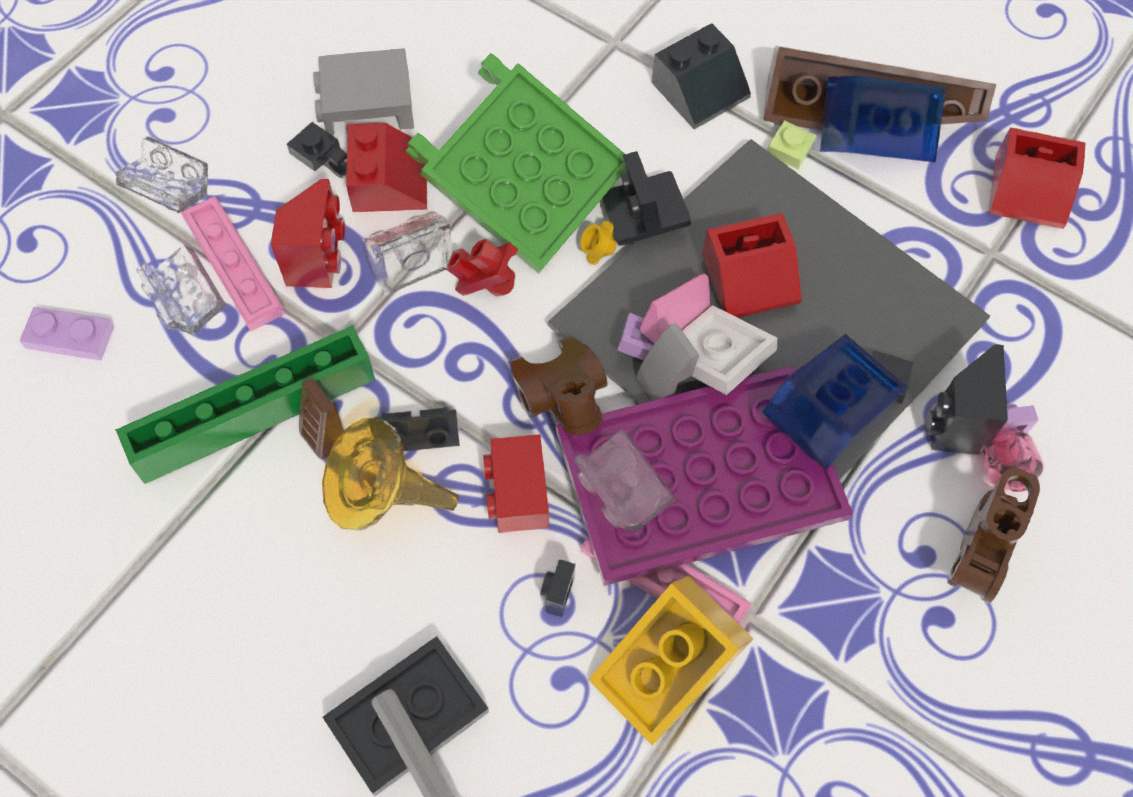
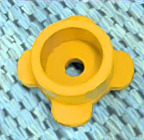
[580,221,617,265]

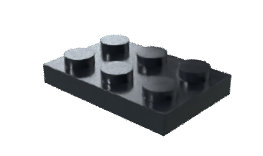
[322,636,489,797]

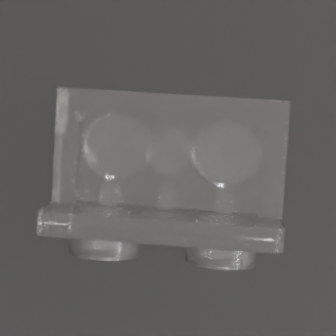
[116,136,208,213]
[135,244,227,335]
[574,430,677,532]

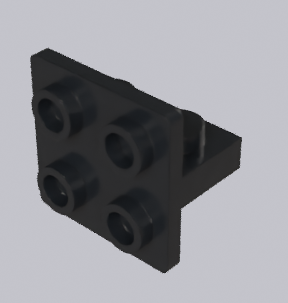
[602,151,691,246]

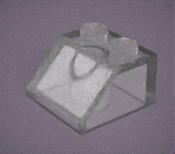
[361,210,453,296]

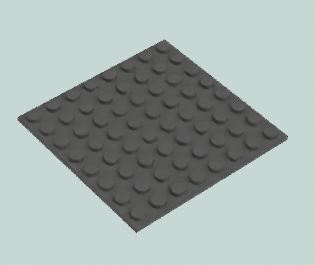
[548,139,991,479]

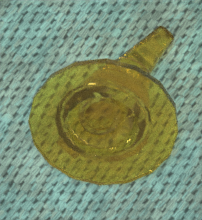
[322,418,459,531]

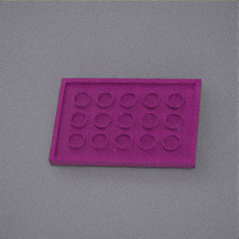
[556,365,853,586]

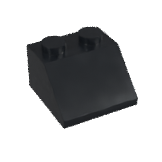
[651,23,751,130]
[925,344,1008,455]

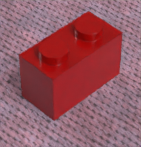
[483,434,549,533]

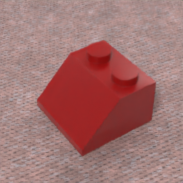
[346,123,428,212]

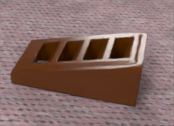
[299,378,347,459]

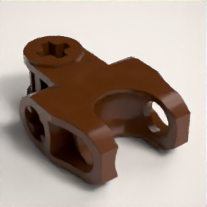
[508,336,608,435]
[947,466,1040,604]

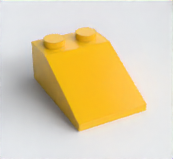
[588,576,754,745]

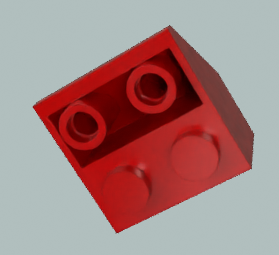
[989,127,1086,229]
[271,179,346,288]
[702,213,802,318]

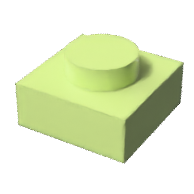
[767,121,817,170]

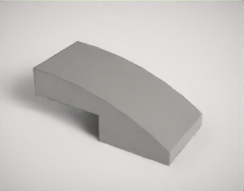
[636,323,700,401]

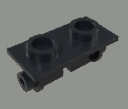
[372,406,460,454]

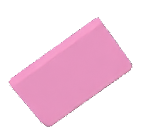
[640,274,710,344]

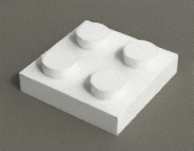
[682,305,778,395]

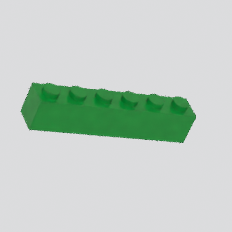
[115,325,375,484]

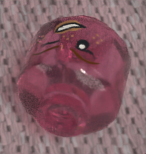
[980,428,1045,492]

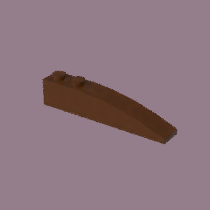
[763,45,997,133]

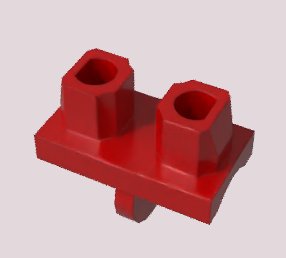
[446,239,518,297]

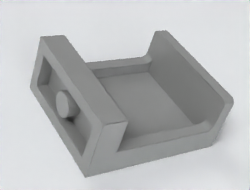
[313,48,414,135]

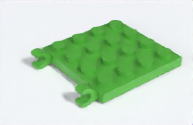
[406,53,626,274]

